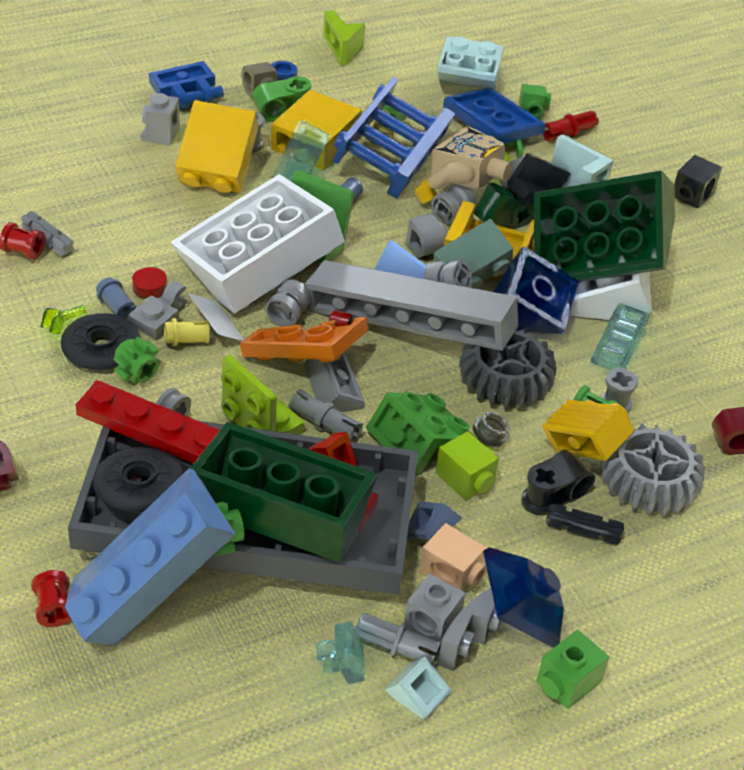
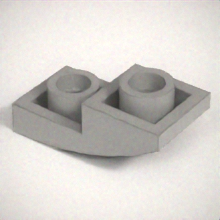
[438,586,505,671]

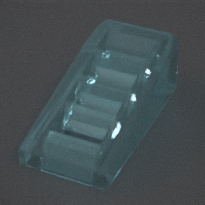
[591,303,650,370]

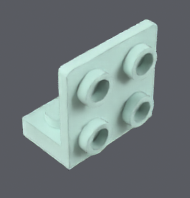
[552,135,613,188]

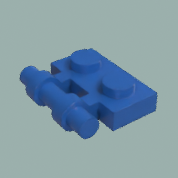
[149,61,224,110]

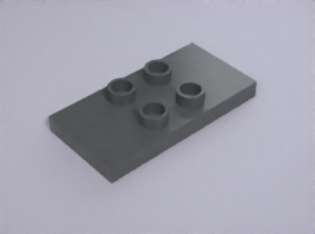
[68,421,418,595]

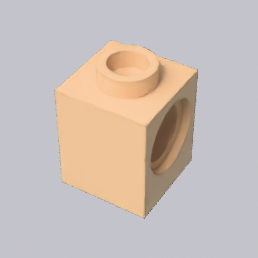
[419,523,486,592]

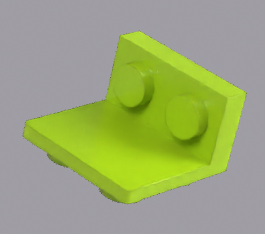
[221,354,304,435]

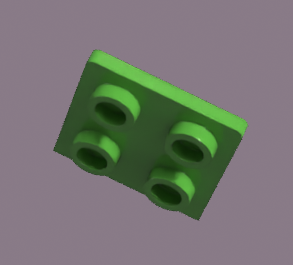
[292,170,354,263]
[365,391,476,475]

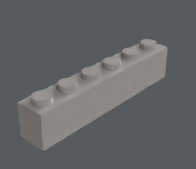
[305,260,518,351]

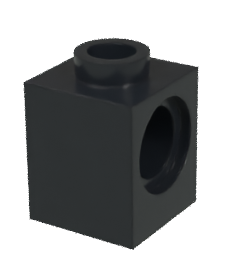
[674,155,722,209]

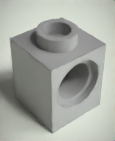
[404,573,466,651]

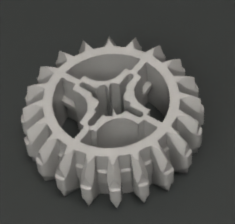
[601,423,706,517]

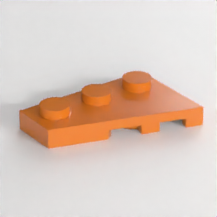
[240,317,369,363]

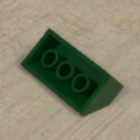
[190,422,377,563]

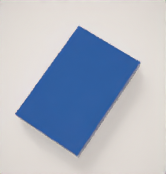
[443,87,545,144]

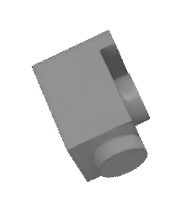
[141,93,180,146]

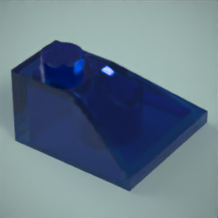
[493,246,579,334]
[483,547,564,648]

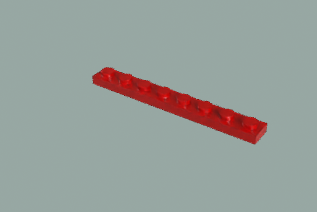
[75,380,379,533]

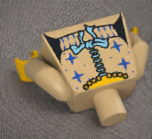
[415,126,513,203]

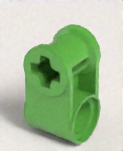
[252,76,311,122]

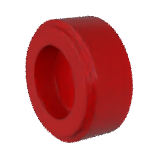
[132,267,167,299]

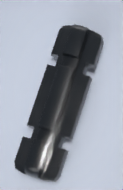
[546,503,624,545]

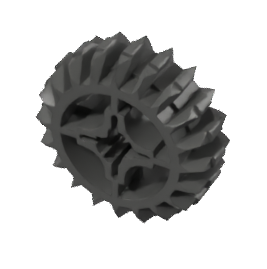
[459,328,557,410]

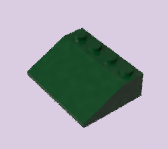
[534,170,675,288]

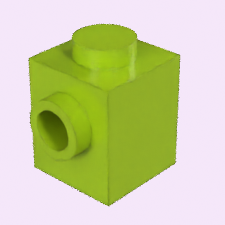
[435,431,499,501]

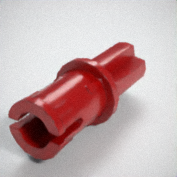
[542,110,599,142]

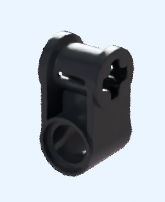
[521,450,596,515]

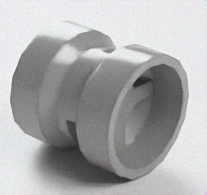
[431,184,476,225]
[424,260,472,288]
[265,280,312,327]

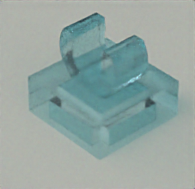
[316,621,365,684]

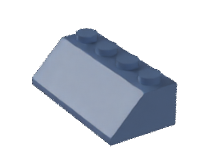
[65,468,235,646]

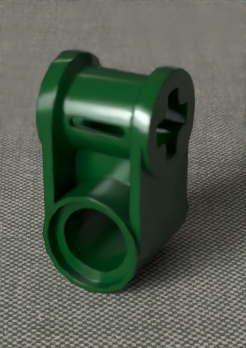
[474,182,534,228]

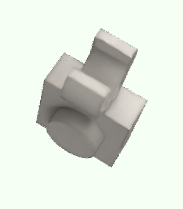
[128,281,187,340]

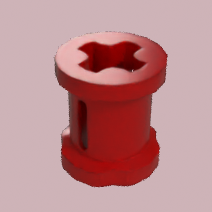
[0,222,45,260]
[31,570,72,627]

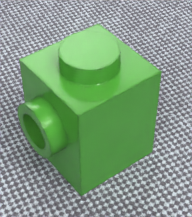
[536,629,610,709]

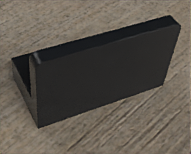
[506,153,571,206]

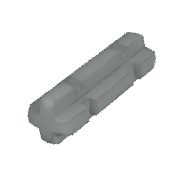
[21,211,74,256]

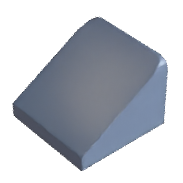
[407,501,462,541]

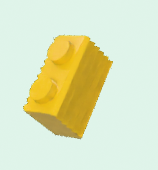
[542,399,635,462]

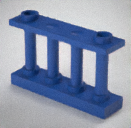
[333,77,455,199]

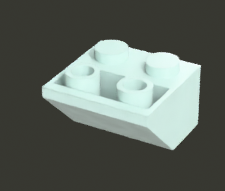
[437,36,504,90]

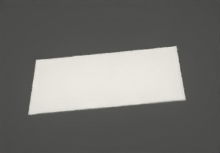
[188,293,245,341]

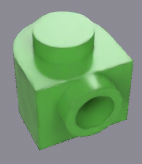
[518,83,551,120]

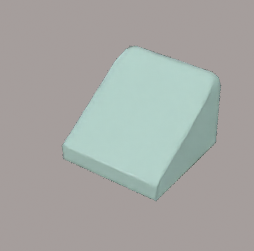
[385,657,452,719]

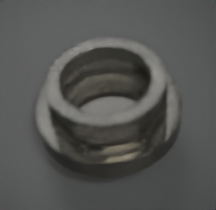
[473,412,509,447]

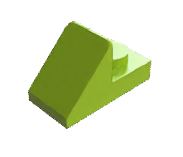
[323,10,365,66]

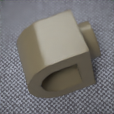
[241,62,278,100]

